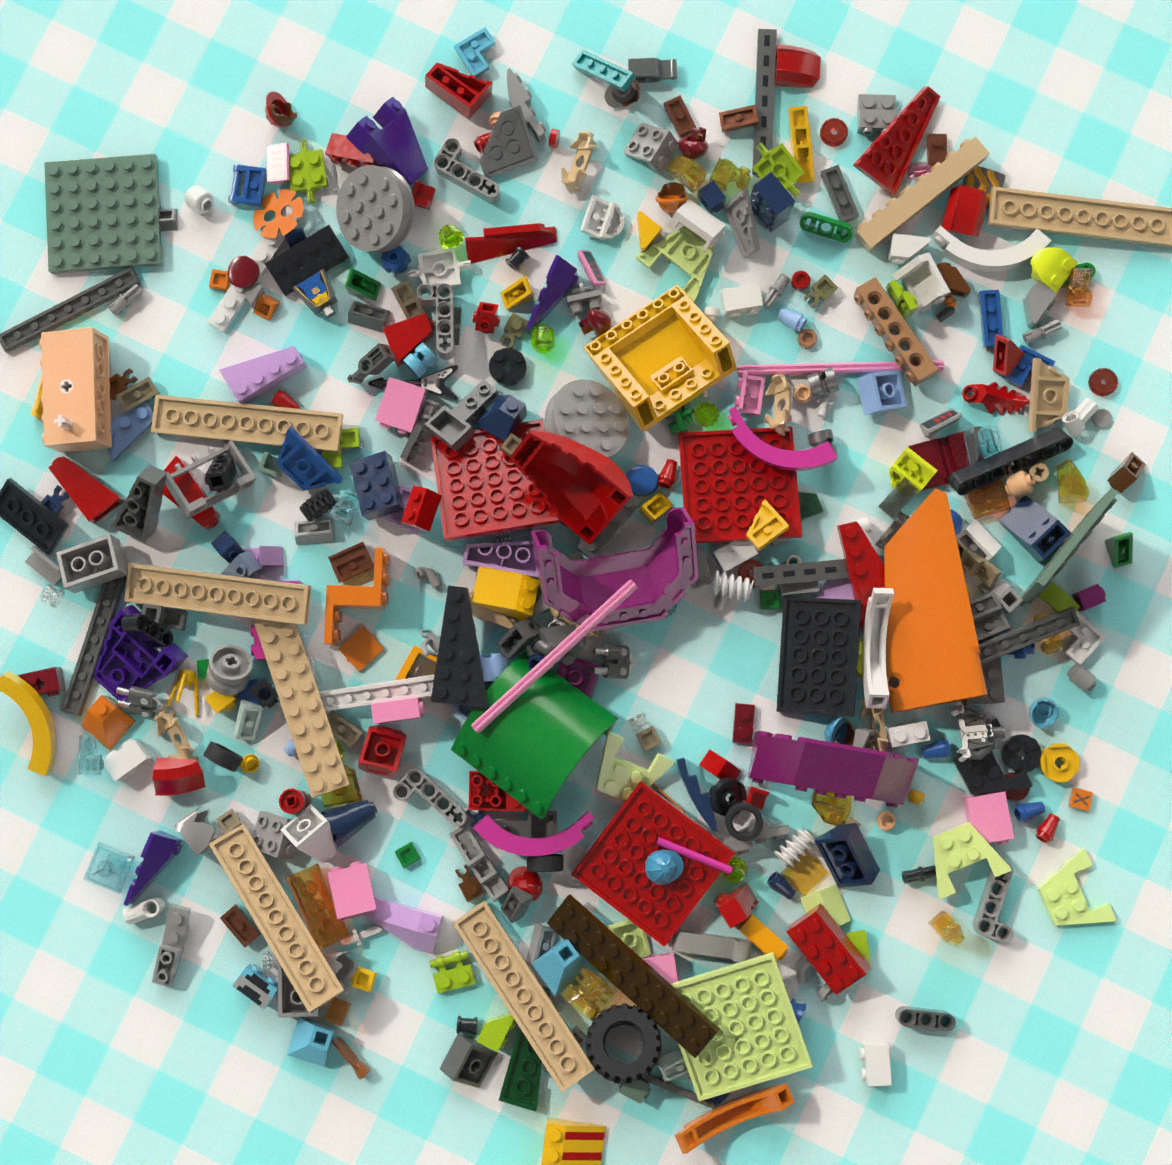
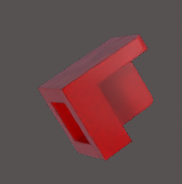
[412,180,436,210]
[744,786,770,810]

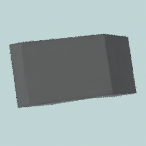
[141,603,188,631]

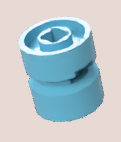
[402,342,439,378]

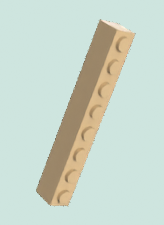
[855,136,990,252]

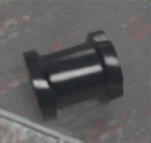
[505,246,530,272]
[456,1015,478,1035]

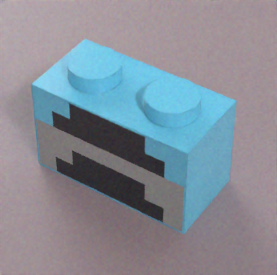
[232,964,278,1009]

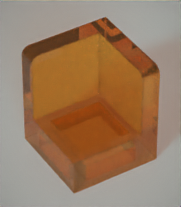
[323,997,352,1026]

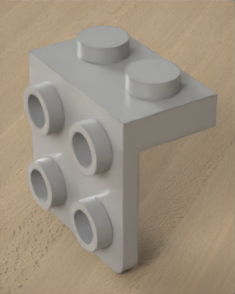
[624,123,678,174]
[252,811,296,859]

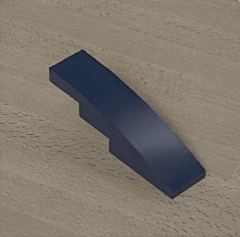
[676,758,718,832]

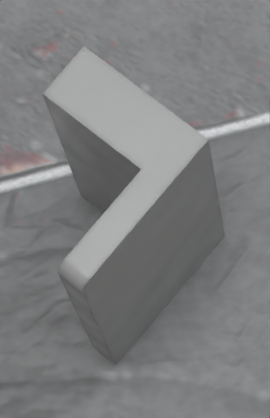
[25,545,62,586]

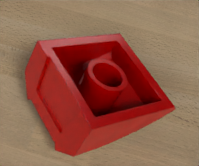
[775,44,821,88]
[941,185,988,237]
[358,725,407,778]
[152,757,206,796]

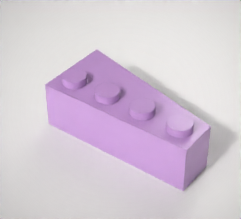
[219,346,307,404]
[462,540,539,580]

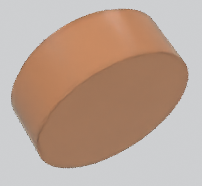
[797,329,817,349]

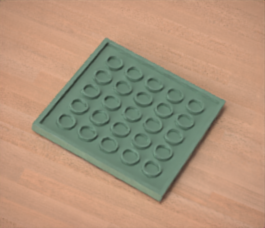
[44,154,162,274]
[1020,488,1118,606]

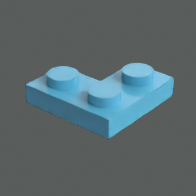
[454,27,495,78]

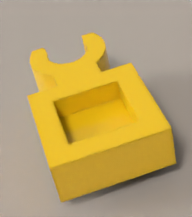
[348,967,378,992]

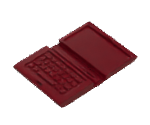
[908,429,983,491]

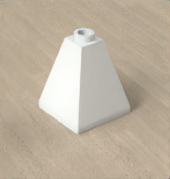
[281,804,336,863]

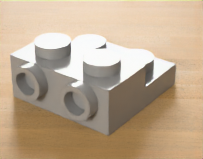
[857,94,897,135]

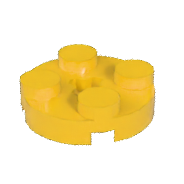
[1039,743,1080,782]

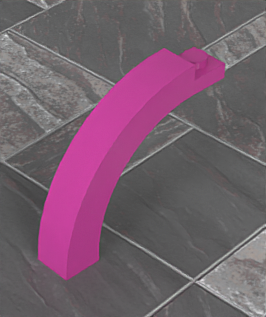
[728,406,838,471]
[473,811,594,856]

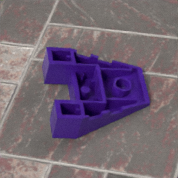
[346,97,428,186]
[93,605,188,701]

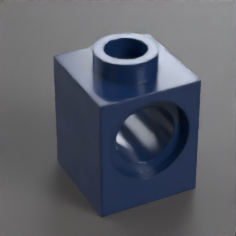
[697,180,726,214]
[211,531,245,564]

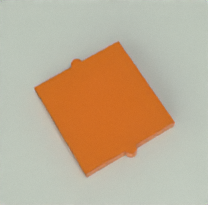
[338,626,384,672]

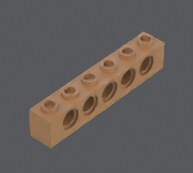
[854,277,938,387]

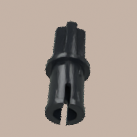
[901,865,936,884]

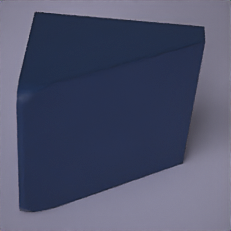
[285,227,307,248]

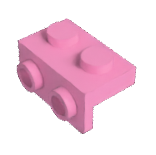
[734,372,765,416]

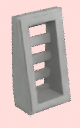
[853,728,876,749]

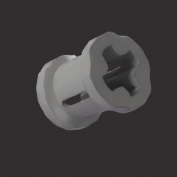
[419,399,442,421]

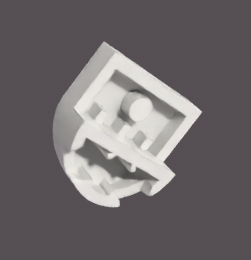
[580,195,625,240]

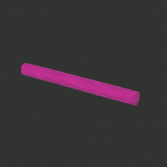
[656,837,733,874]

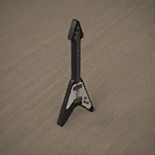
[368,365,458,401]

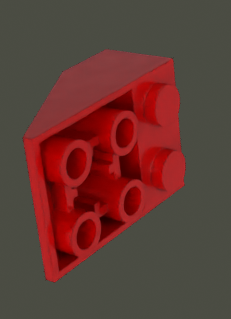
[469,771,530,811]

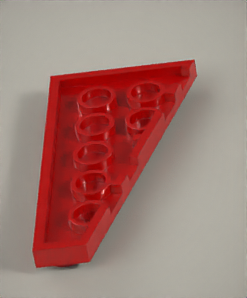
[853,86,941,195]
[837,521,885,634]

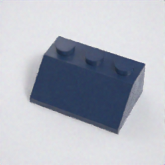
[814,823,880,888]

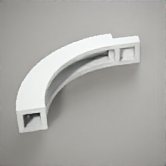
[932,225,1051,272]
[862,588,894,709]

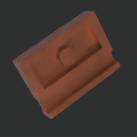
[328,542,374,583]

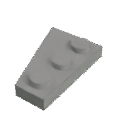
[723,189,760,258]

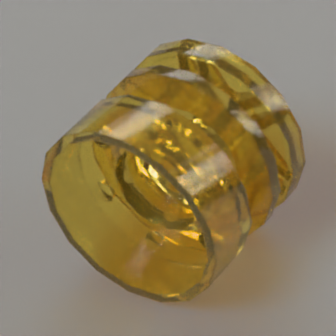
[561,966,614,1020]

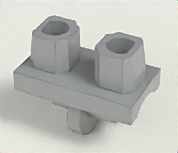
[567,282,601,315]

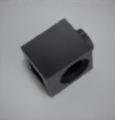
[248,677,279,708]

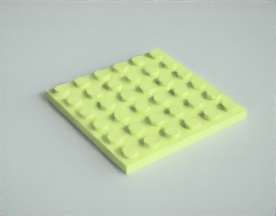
[671,952,813,1101]

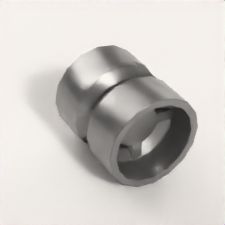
[807,367,840,399]
[808,429,838,456]

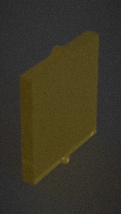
[781,849,828,896]

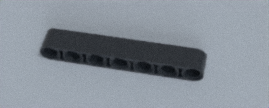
[947,428,1073,496]

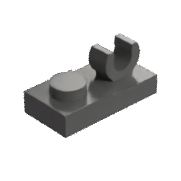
[400,423,426,463]

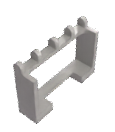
[165,440,256,519]

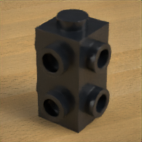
[204,455,237,492]

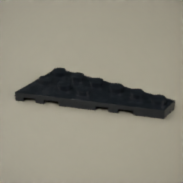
[431,585,489,709]

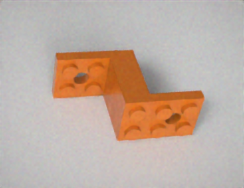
[324,548,391,646]

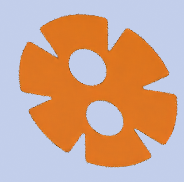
[253,189,304,238]

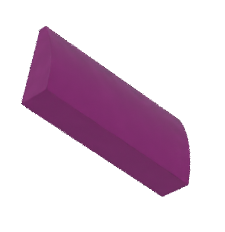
[557,658,602,698]

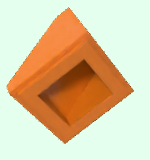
[253,293,280,321]

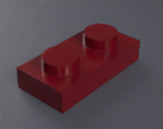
[732,703,755,743]

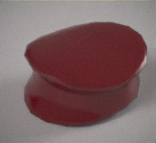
[227,255,260,288]

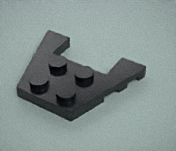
[952,718,1033,795]

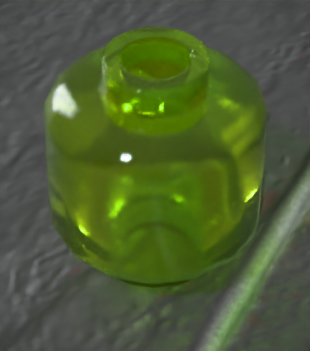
[531,324,556,354]

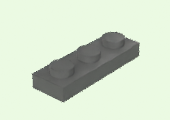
[820,165,859,223]

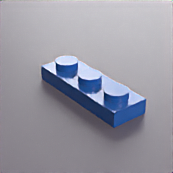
[979,290,1003,348]

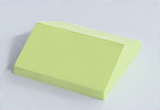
[800,883,851,926]
[607,919,651,958]

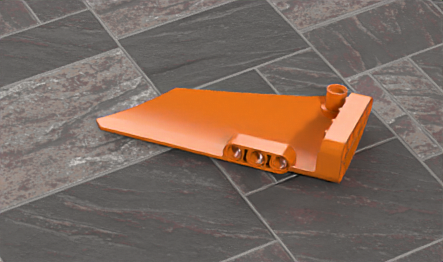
[884,488,988,713]

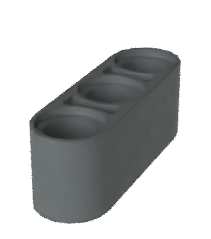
[895,1006,956,1032]

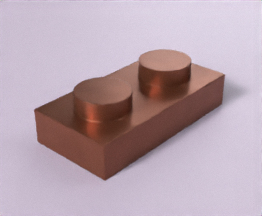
[663,95,696,138]
[719,105,759,133]
[927,133,947,172]
[220,904,261,948]

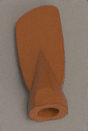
[332,1037,371,1080]

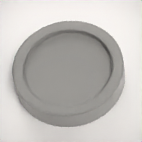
[1092,408,1112,428]

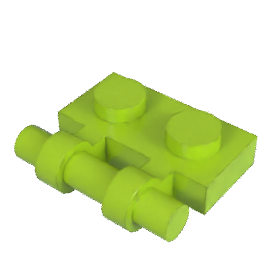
[429,951,476,994]

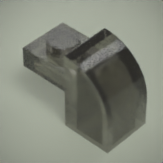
[875,511,909,551]

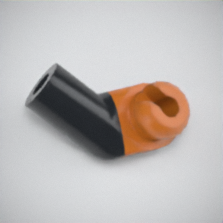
[935,295,957,323]

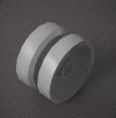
[206,645,253,695]

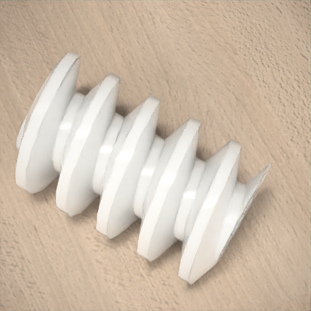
[711,570,754,602]
[774,827,816,868]

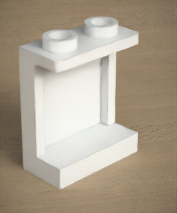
[668,199,726,252]
[892,253,950,314]

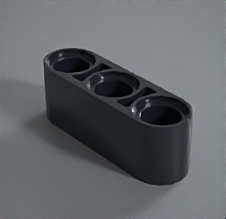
[121,614,173,647]

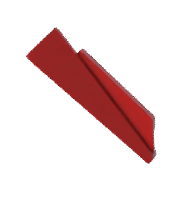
[465,223,557,264]

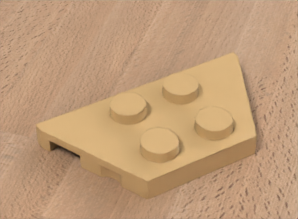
[1028,358,1070,432]

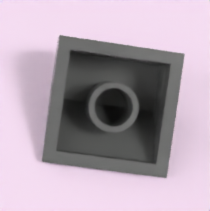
[439,1033,498,1088]

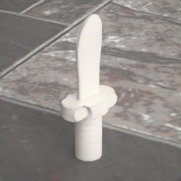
[816,392,833,417]
[715,570,735,611]
[340,926,382,947]

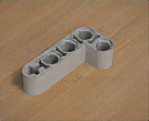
[434,138,500,204]
[417,283,455,360]
[393,768,468,826]
[973,862,1014,943]
[672,930,752,962]

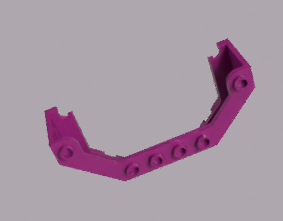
[531,507,699,632]
[748,731,919,808]

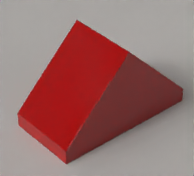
[993,335,1024,377]
[699,749,741,780]

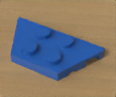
[276,426,343,491]

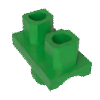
[665,404,695,435]

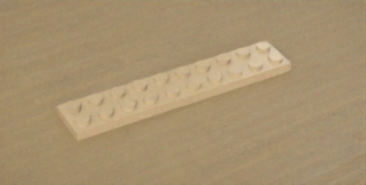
[988,186,1172,247]
[151,395,344,452]
[124,563,311,625]
[253,618,350,798]
[209,823,344,1013]
[453,901,595,1092]

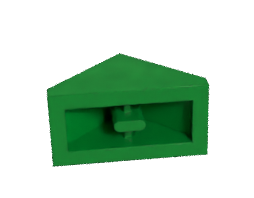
[345,268,382,301]
[1104,532,1133,568]

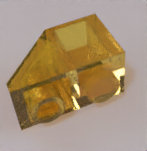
[665,155,707,193]

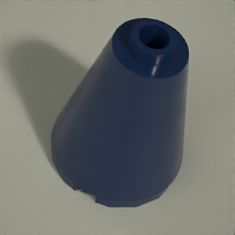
[321,800,378,847]

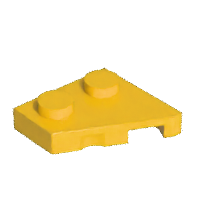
[746,500,789,551]

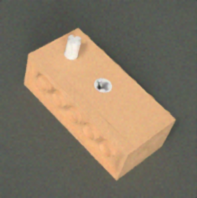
[40,327,112,453]

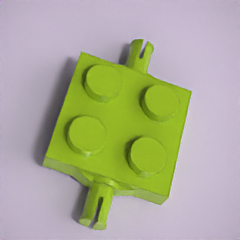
[289,140,329,204]
[752,142,805,198]

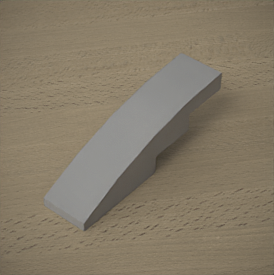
[449,823,510,902]

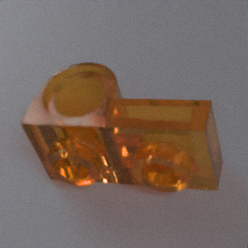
[1065,268,1093,307]

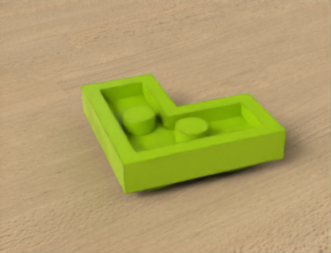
[886,279,917,320]
[322,428,361,469]

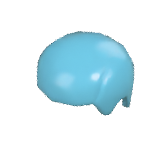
[1029,698,1059,729]

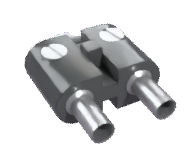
[592,645,635,679]
[116,686,164,718]

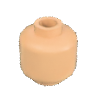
[1004,471,1035,499]

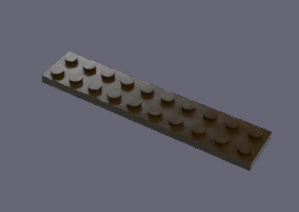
[546,894,720,1058]

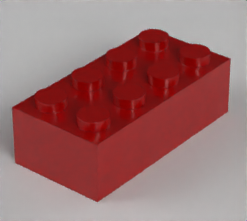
[786,903,870,995]

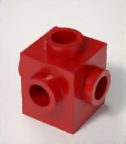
[473,301,501,334]

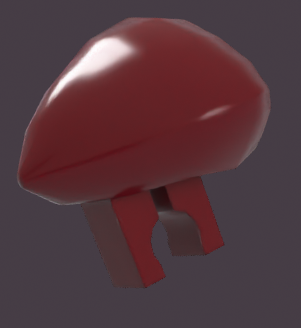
[678,127,709,160]
[578,309,612,337]

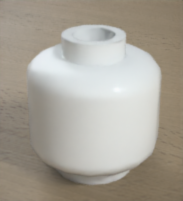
[185,185,213,214]

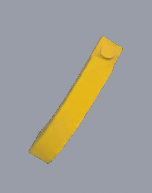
[0,671,57,776]

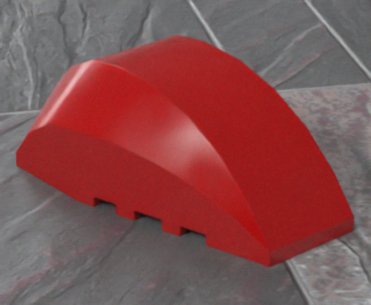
[510,430,633,545]

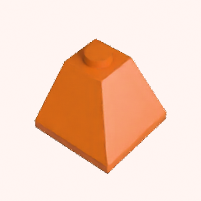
[81,695,136,750]

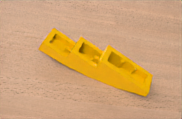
[788,106,814,183]

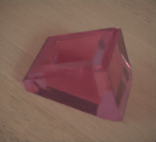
[908,162,931,178]

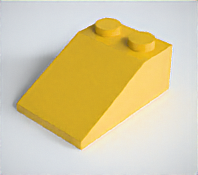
[471,566,539,621]

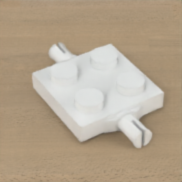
[407,247,472,287]

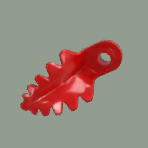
[962,382,1030,415]

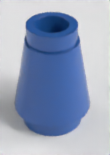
[921,739,951,759]
[1014,801,1045,823]

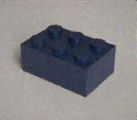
[750,172,795,233]
[349,451,405,521]

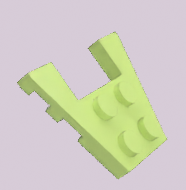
[636,225,714,302]
[596,730,674,802]
[933,822,1012,899]
[1037,849,1116,926]

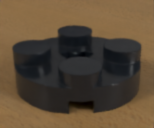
[489,348,527,387]
[1001,734,1042,773]
[709,777,746,817]

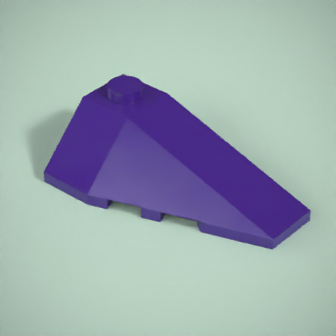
[526,255,579,334]
[123,830,182,906]

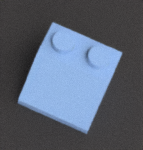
[857,370,908,415]

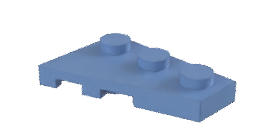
[107,401,153,461]

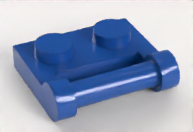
[228,165,267,207]

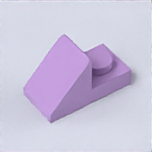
[243,546,284,567]

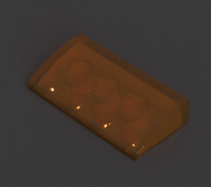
[286,863,350,950]

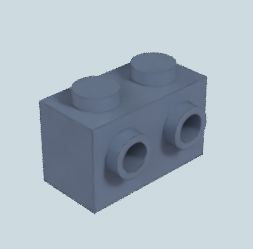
[221,551,263,579]

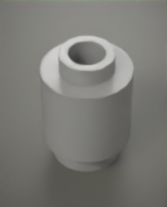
[1066,664,1097,692]

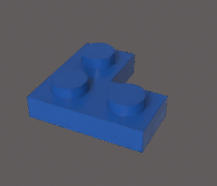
[1004,345,1056,388]

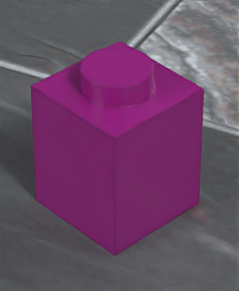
[1072,584,1106,612]

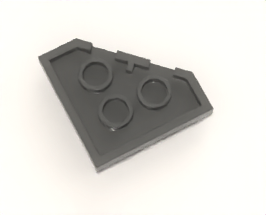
[479,104,538,178]

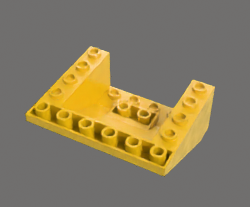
[584,285,737,432]

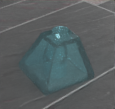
[963,425,1003,465]
[83,842,135,893]

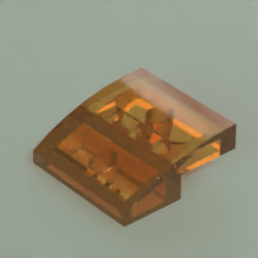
[966,479,1011,519]

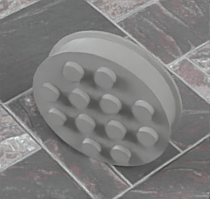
[336,165,415,252]
[545,379,629,458]

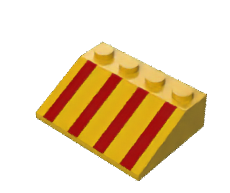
[541,1118,606,1165]

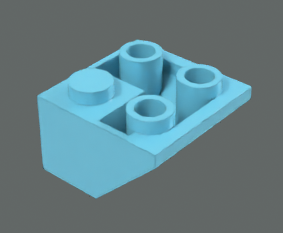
[532,940,585,996]
[287,1017,337,1067]

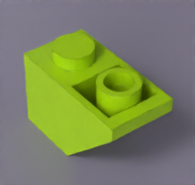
[476,1012,516,1052]

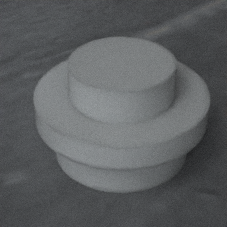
[817,983,834,1001]

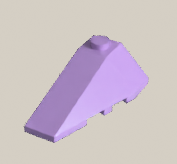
[364,897,443,954]

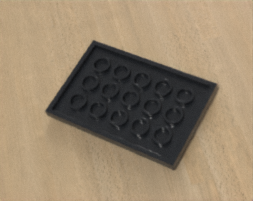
[776,596,862,717]

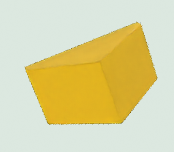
[637,211,662,253]
[500,276,534,310]
[639,492,673,525]

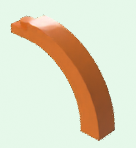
[675,1083,795,1154]

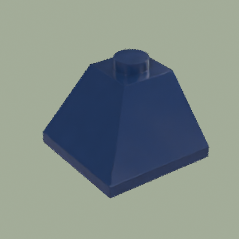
[474,395,527,442]

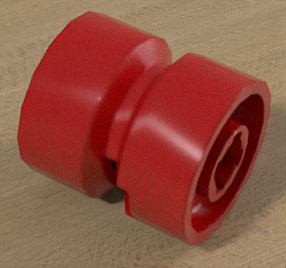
[279,788,311,815]

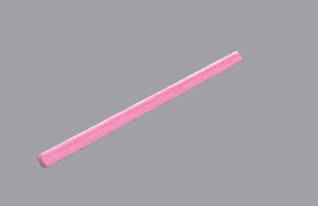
[737,360,944,376]
[471,580,638,733]

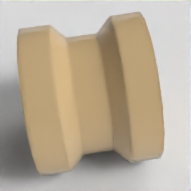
[1026,463,1049,484]

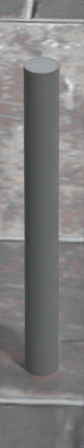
[643,1074,711,1107]

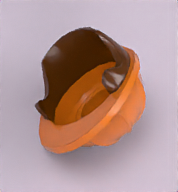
[655,182,688,214]

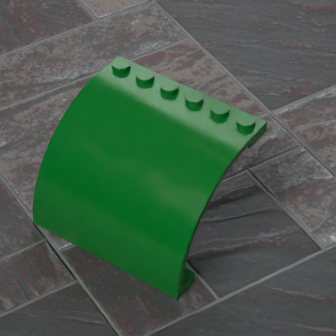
[451,652,618,820]

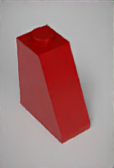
[383,313,435,367]

